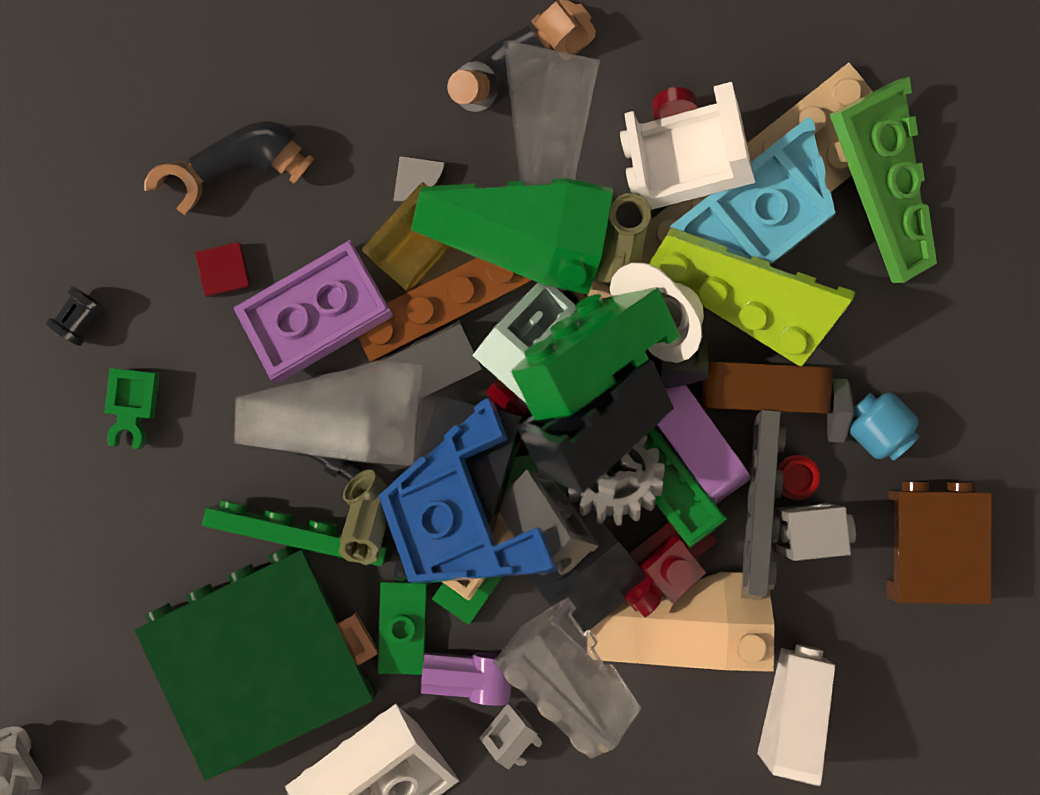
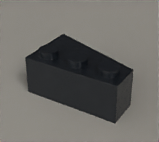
[517,359,674,494]

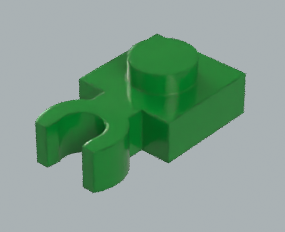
[104,368,159,449]

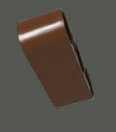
[700,362,833,414]

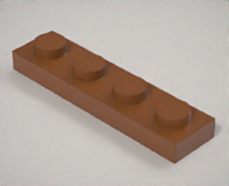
[358,257,532,362]

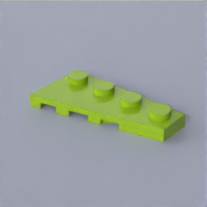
[648,227,855,367]

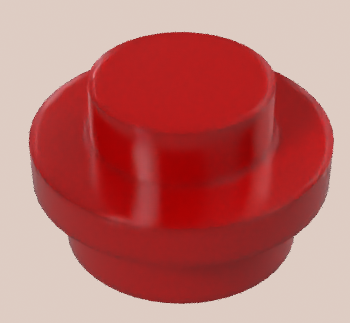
[776,455,820,500]

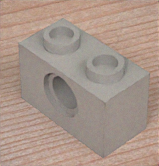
[773,502,856,561]

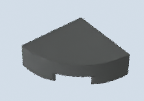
[827,378,855,443]

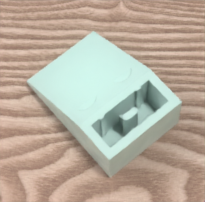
[472,283,577,404]

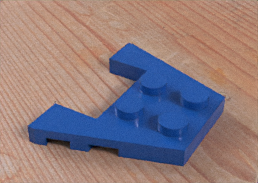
[379,398,558,584]

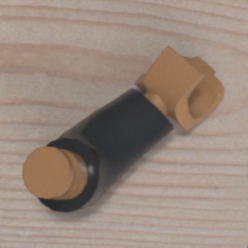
[447,0,596,112]
[144,121,314,215]

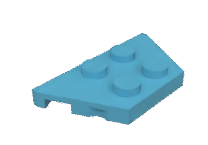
[670,117,835,266]

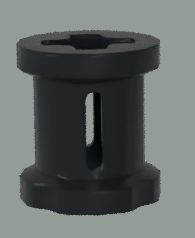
[46,286,107,346]

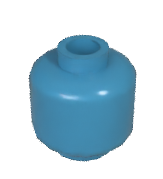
[850,392,920,461]

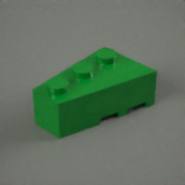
[510,287,680,420]

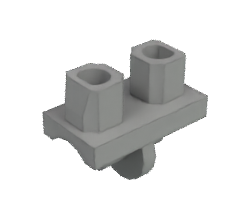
[0,726,43,795]

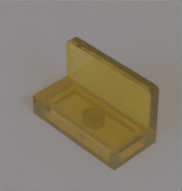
[362,182,450,292]

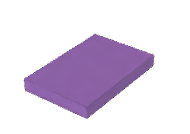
[234,240,394,385]

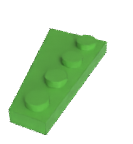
[830,77,937,283]

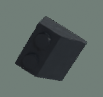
[526,510,647,638]

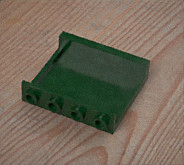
[134,546,377,781]

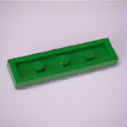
[201,500,390,567]

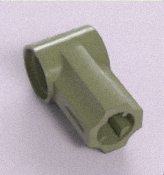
[597,193,651,286]
[339,469,389,565]

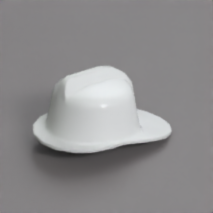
[610,263,704,363]

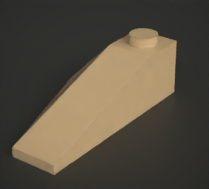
[585,571,774,671]

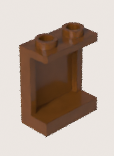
[887,482,992,604]

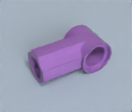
[421,652,514,706]

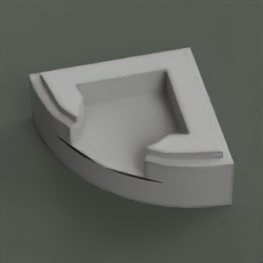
[393,156,445,204]

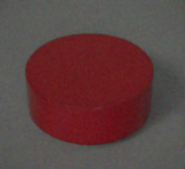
[651,87,698,120]

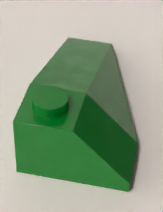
[411,178,613,294]

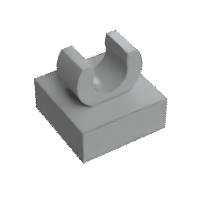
[480,704,542,770]

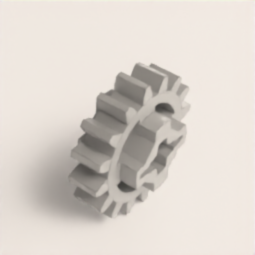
[566,436,665,526]

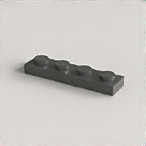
[741,410,786,600]

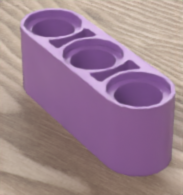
[655,385,751,504]

